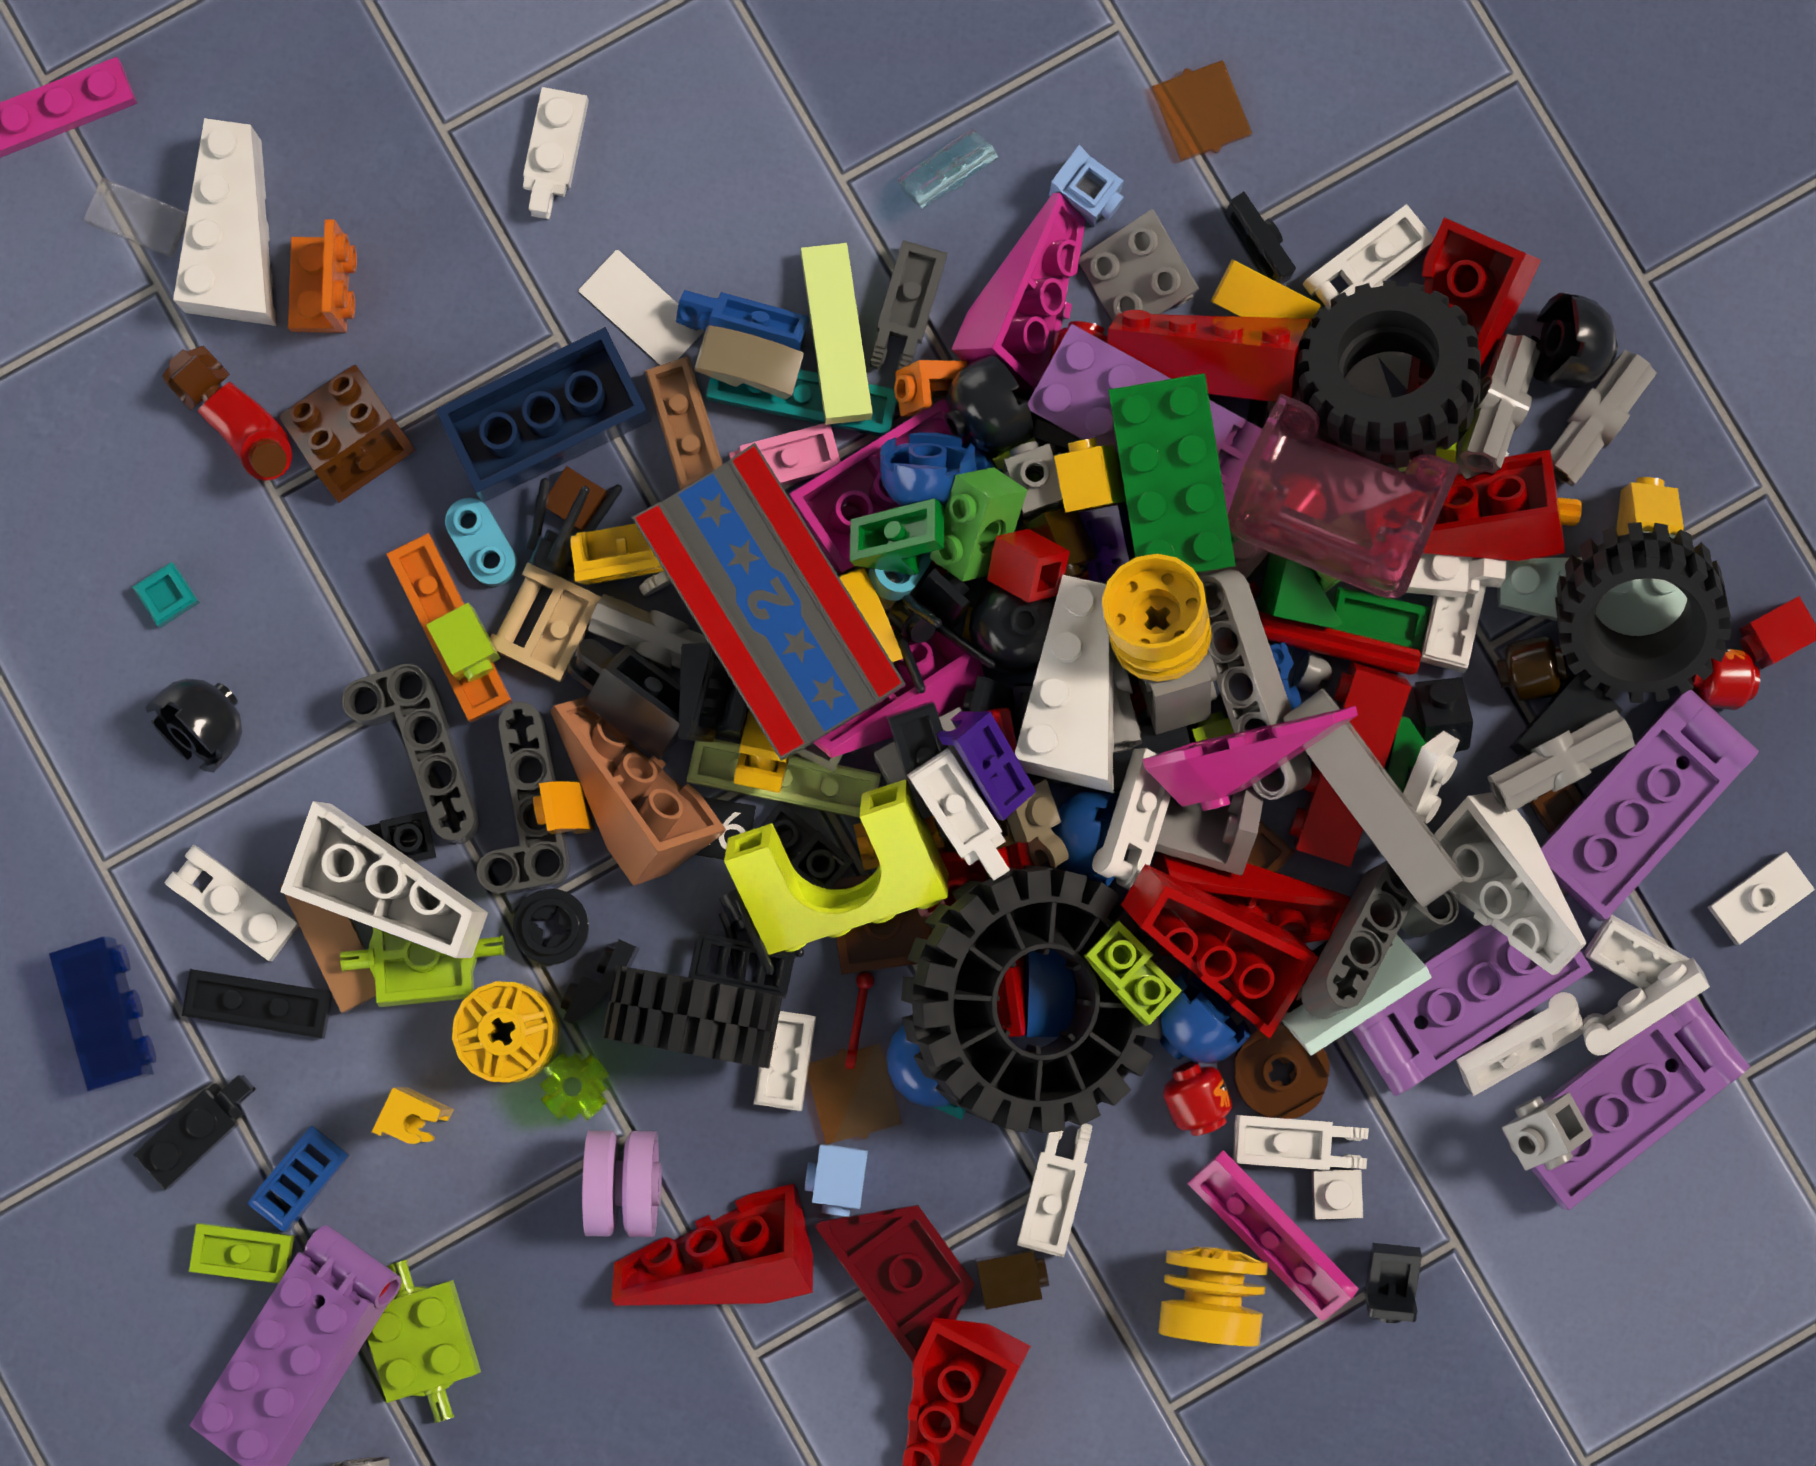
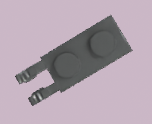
[870,240,948,370]

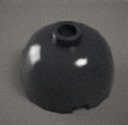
[1531,293,1618,388]
[944,355,1033,452]
[969,585,1056,674]
[146,678,242,773]

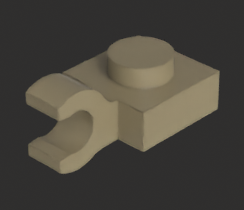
[1007,778,1069,867]

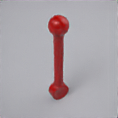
[845,972,874,1070]

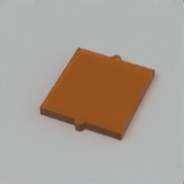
[1152,60,1252,162]
[808,1043,902,1145]

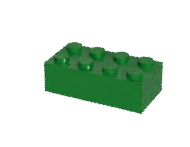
[1108,373,1236,573]

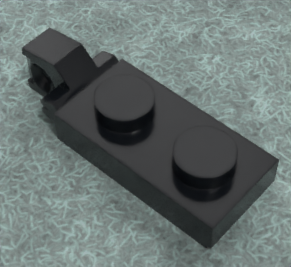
[886,701,949,840]
[133,1075,256,1190]

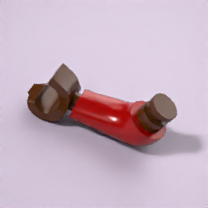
[162,345,293,481]

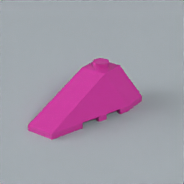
[951,192,1086,397]
[789,398,966,575]
[814,625,984,758]
[1143,706,1358,811]

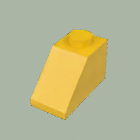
[1054,438,1126,513]
[1616,477,1684,538]

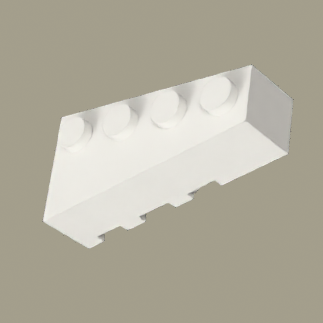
[173,118,277,326]
[1015,575,1115,793]
[280,801,488,958]

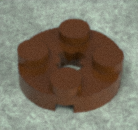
[1233,1024,1330,1119]

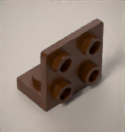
[280,365,416,503]

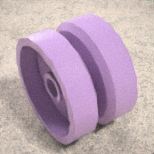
[582,1130,662,1237]

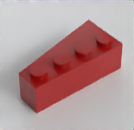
[1107,310,1311,404]
[1289,661,1412,867]
[1121,864,1319,1039]

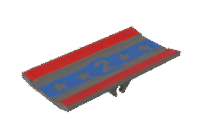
[632,443,906,761]

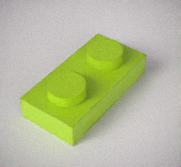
[189,1223,295,1284]

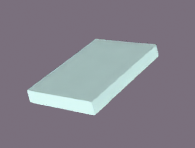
[1281,934,1432,1056]

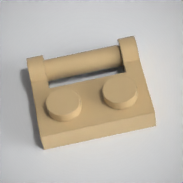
[490,562,601,683]

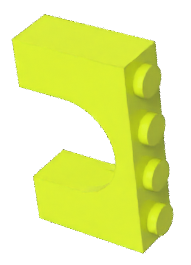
[724,779,949,955]

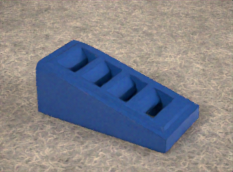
[247,1126,350,1232]

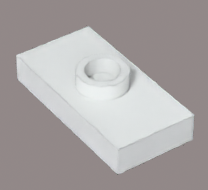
[1420,586,1486,673]
[1707,851,1815,945]
[1584,915,1690,990]
[754,1011,816,1111]

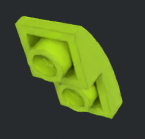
[1084,921,1182,1026]

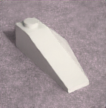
[1434,792,1587,975]

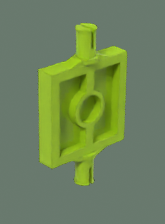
[340,927,505,1007]
[367,1259,481,1423]

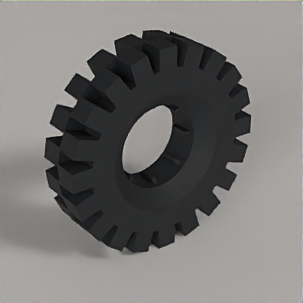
[901,865,1162,1133]

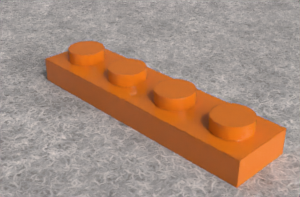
[386,533,513,723]

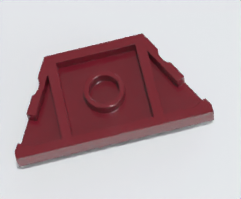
[815,1205,975,1363]

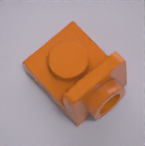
[894,360,967,416]

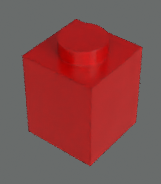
[987,529,1070,603]
[1739,596,1816,669]

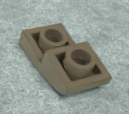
[694,325,804,400]

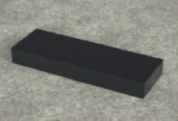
[182,969,333,1038]

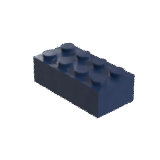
[435,327,651,503]

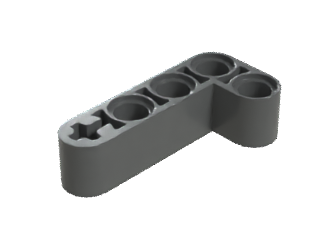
[341,663,480,844]
[477,702,571,895]
[1302,860,1459,1020]

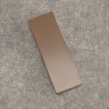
[645,356,723,490]
[280,884,376,1013]

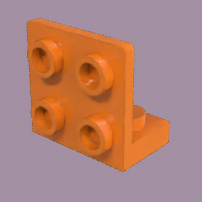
[288,219,357,333]

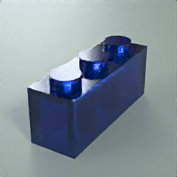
[49,936,156,1091]

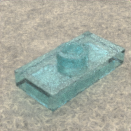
[897,128,998,209]

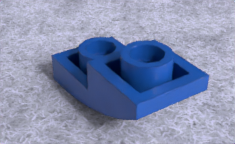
[1024,948,1075,1037]

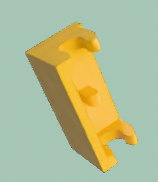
[571,524,664,585]
[372,1087,454,1144]

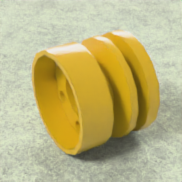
[1102,554,1212,682]
[452,981,562,1083]
[1158,1246,1268,1346]

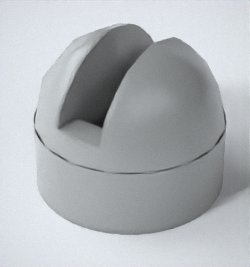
[1293,652,1333,693]

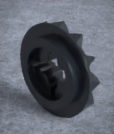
[513,889,589,965]

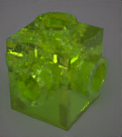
[539,1052,612,1121]

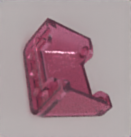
[1228,394,1460,598]

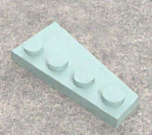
[1497,557,1687,636]

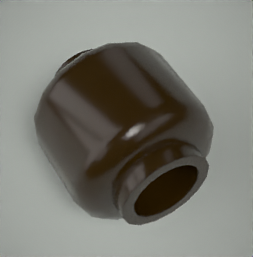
[1497,636,1569,701]

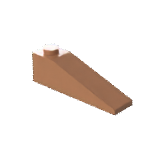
[550,696,726,886]

